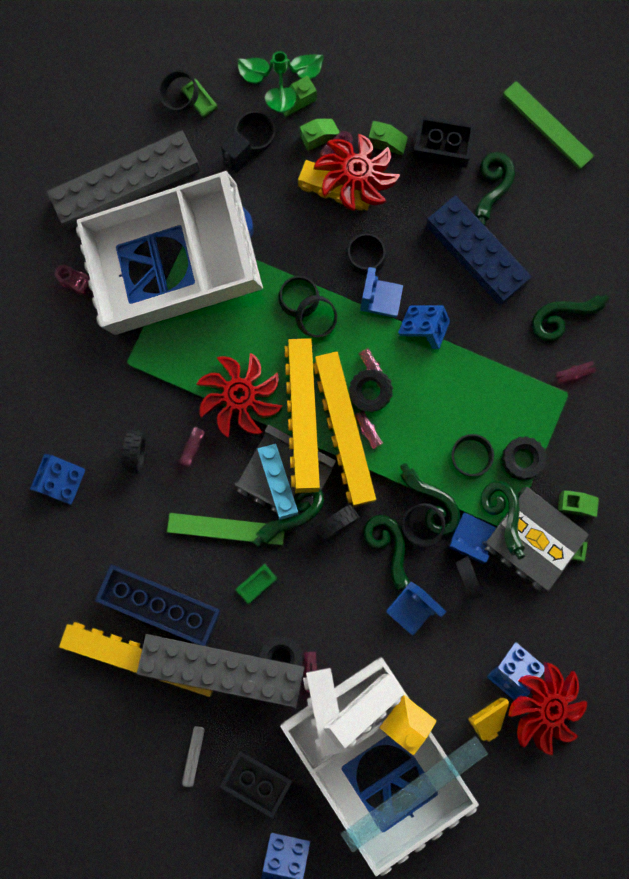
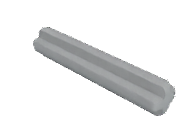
[182,726,205,787]

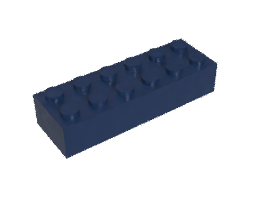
[426,195,532,307]
[95,564,222,647]

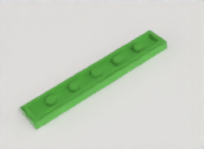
[503,81,594,170]
[167,513,284,545]

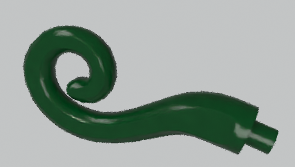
[475,152,515,226]
[532,294,610,341]
[400,463,460,535]
[481,481,525,560]
[253,489,324,547]
[363,515,410,592]

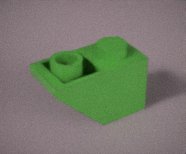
[558,490,599,517]

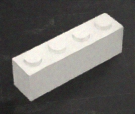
[303,668,347,757]
[323,674,405,749]

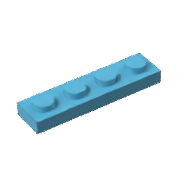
[258,443,298,520]

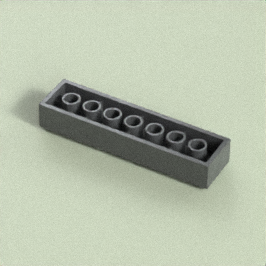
[47,130,200,231]
[137,634,304,708]

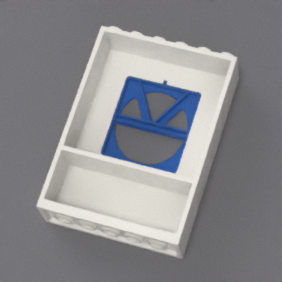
[76,171,263,335]
[280,657,479,876]

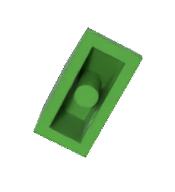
[283,76,317,117]
[300,119,341,151]
[369,121,408,155]

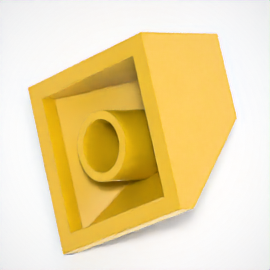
[379,695,436,756]
[468,697,509,742]

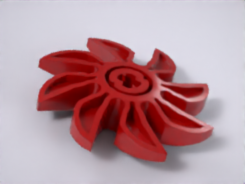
[313,134,400,211]
[196,353,282,438]
[508,662,587,755]

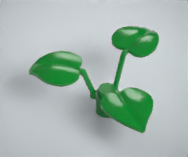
[238,51,324,113]

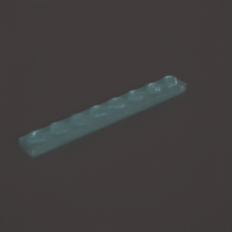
[341,736,488,852]

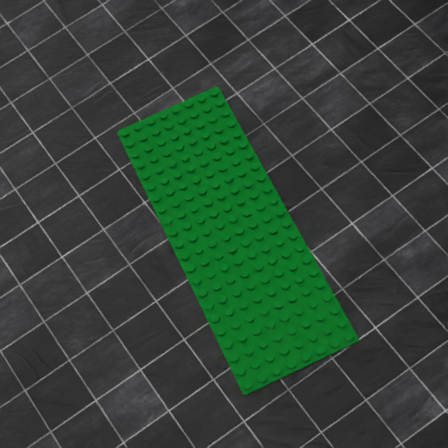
[127,247,568,526]

